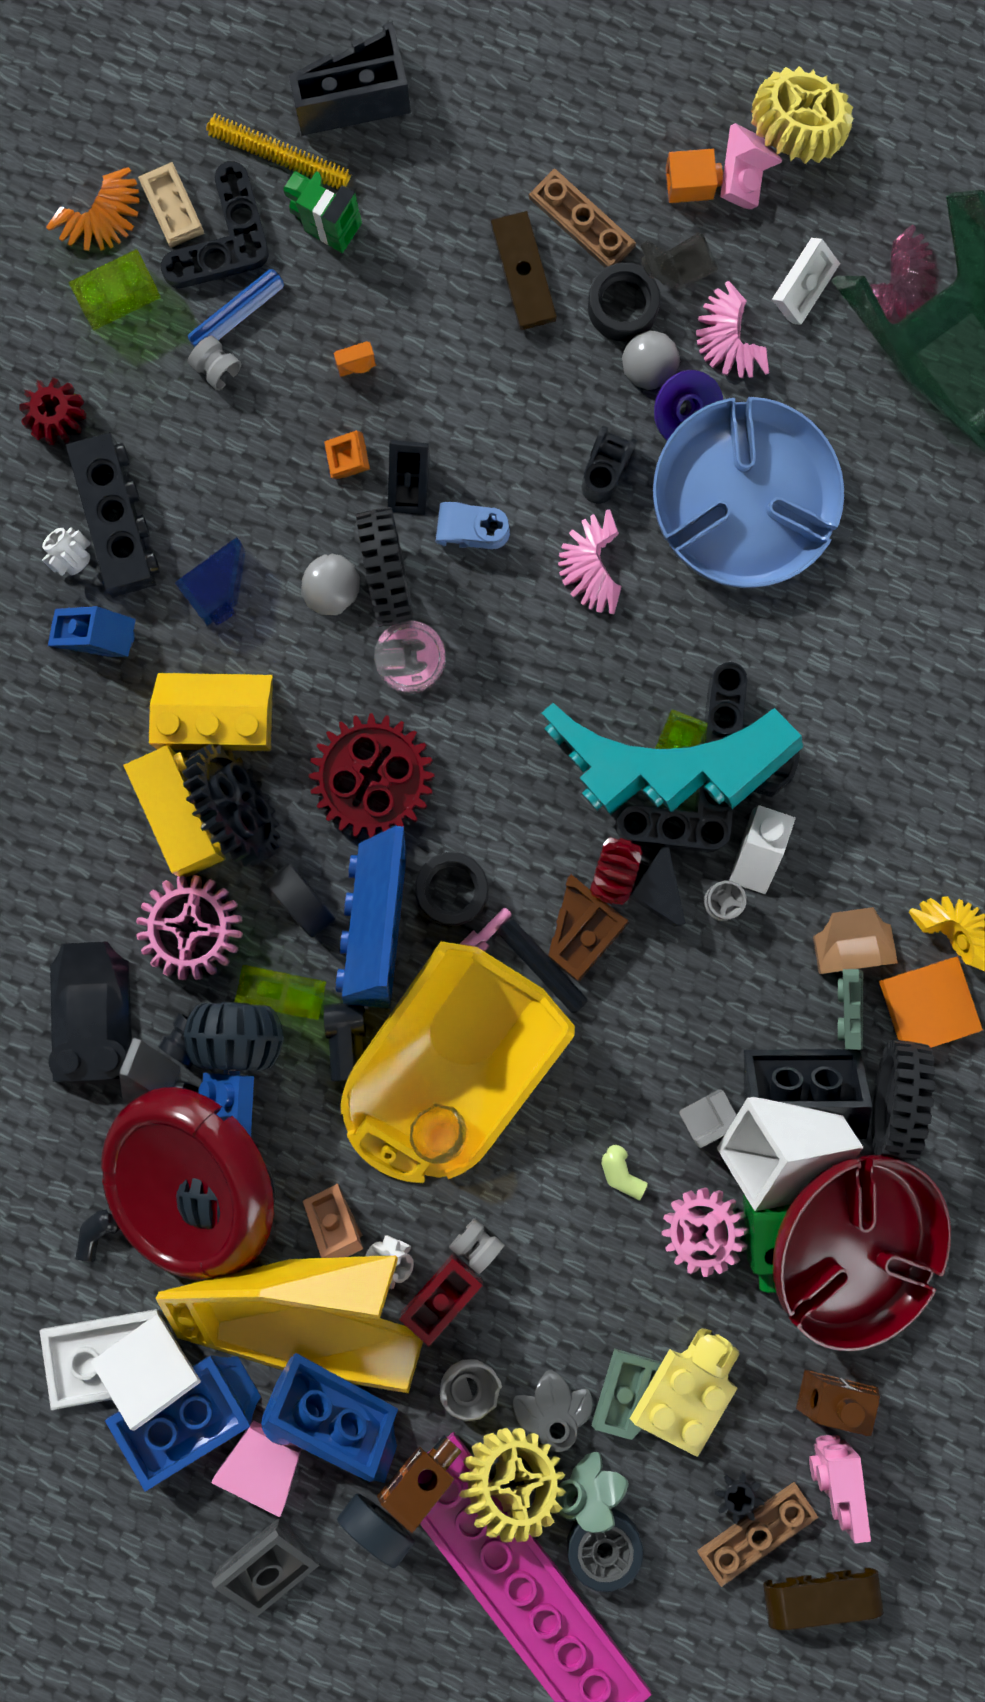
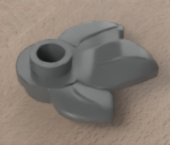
[513,1370,593,1452]

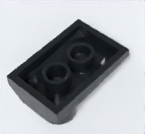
[48,941,132,1082]

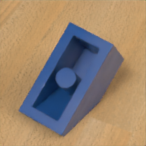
[48,606,136,657]

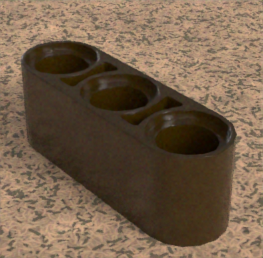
[763,1568,884,1630]

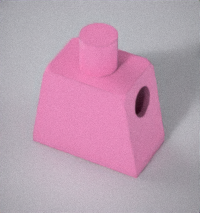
[211,1420,302,1517]

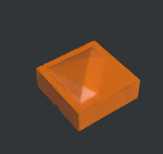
[334,341,376,377]
[324,430,370,479]

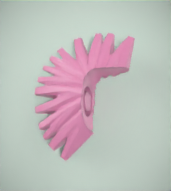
[696,281,769,378]
[558,509,621,614]

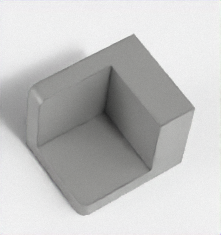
[679,1089,737,1148]

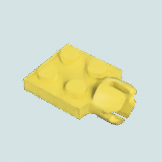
[629,1328,739,1457]

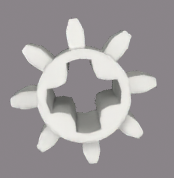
[42,527,91,576]
[366,1235,414,1289]

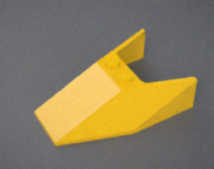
[156,1255,423,1393]

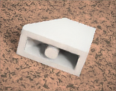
[729,805,795,894]

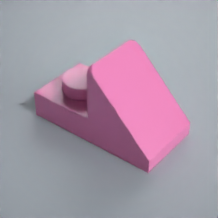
[720,123,782,209]

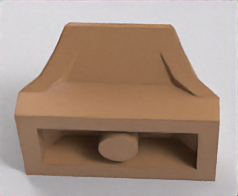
[813,907,898,974]

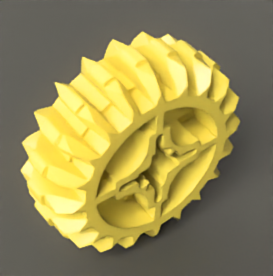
[751,66,854,164]
[459,1428,566,1543]

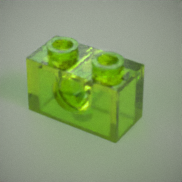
[68,249,161,330]

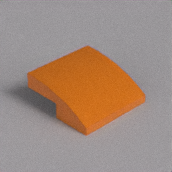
[879,956,983,1048]

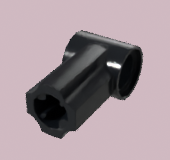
[324,1003,366,1081]

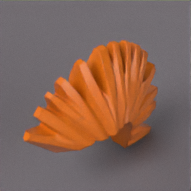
[46,167,139,251]

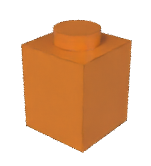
[666,149,723,203]

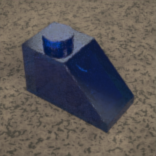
[175,537,246,626]

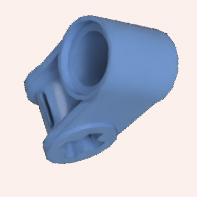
[435,502,510,549]

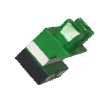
[283,171,362,254]

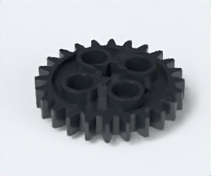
[182,744,280,866]

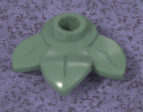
[555,1452,628,1533]

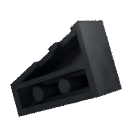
[289,21,411,136]

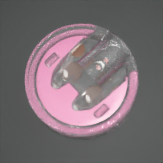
[374,621,446,696]

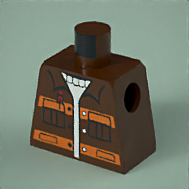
[796,1369,880,1436]
[377,1435,462,1533]

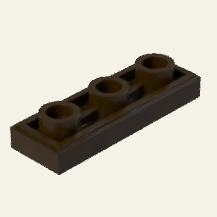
[491,211,557,331]

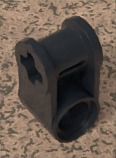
[581,425,638,504]

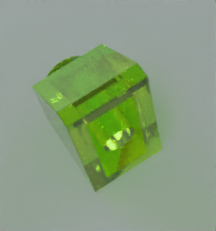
[234,965,326,1020]

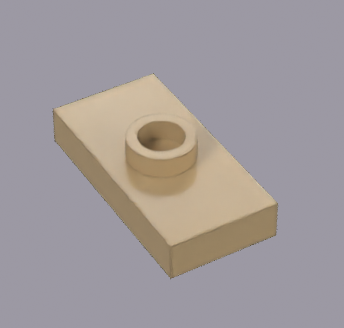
[138,162,205,248]

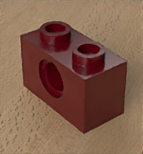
[399,1253,483,1346]

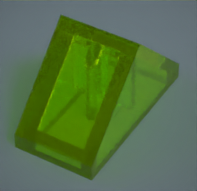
[654,709,708,749]

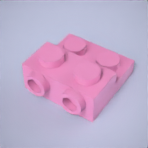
[809,1435,871,1543]

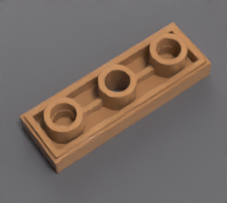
[529,168,636,268]
[697,1482,819,1587]

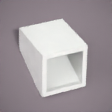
[717,1097,863,1211]

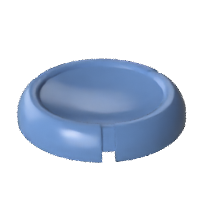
[653,397,844,588]

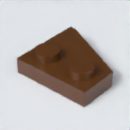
[548,874,629,982]

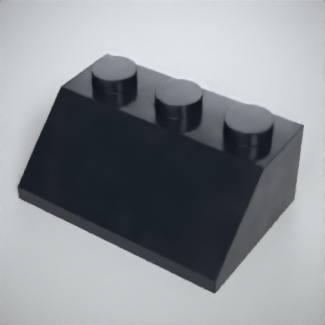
[744,1049,873,1139]

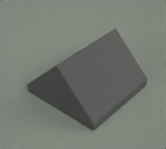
[212,1516,320,1617]

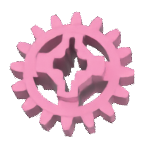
[662,1188,749,1277]

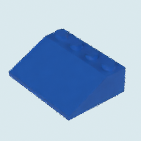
[336,826,407,1008]

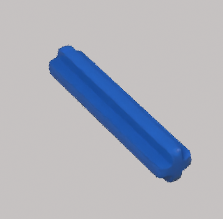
[188,269,284,348]

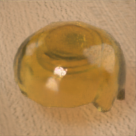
[409,1103,469,1164]

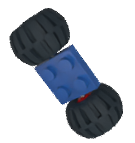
[176,1002,284,1229]

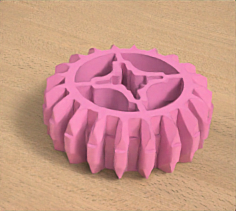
[136,875,243,980]

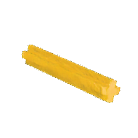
[206,113,352,189]

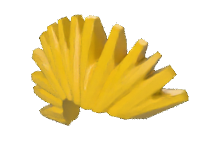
[909,897,985,972]

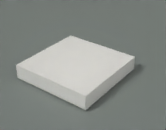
[90,1314,201,1431]

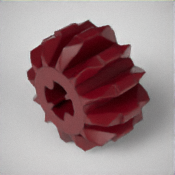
[19,377,86,446]
[590,837,642,905]

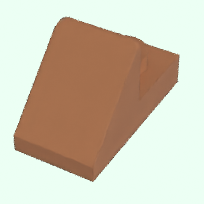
[303,1184,363,1258]

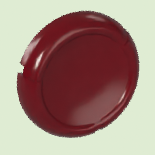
[101,1087,274,1281]
[773,1155,951,1351]

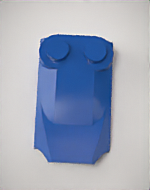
[261,1353,398,1483]
[105,1355,261,1491]

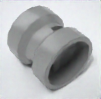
[188,336,241,390]
[704,880,747,921]
[449,1218,504,1274]

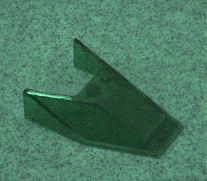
[831,190,985,452]

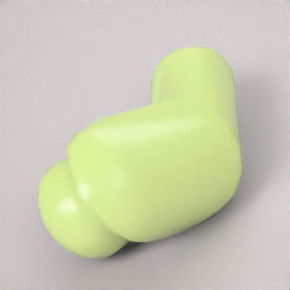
[601,1145,648,1200]

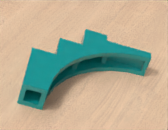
[542,703,803,816]

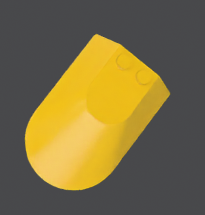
[341,941,575,1183]

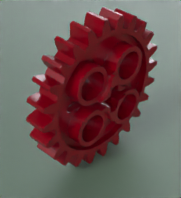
[309,713,435,838]

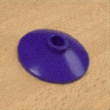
[654,370,723,441]

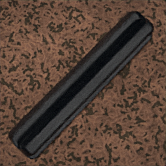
[498,919,587,1013]

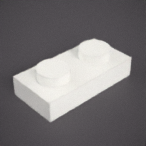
[772,238,840,325]

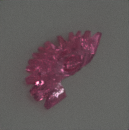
[862,225,936,319]

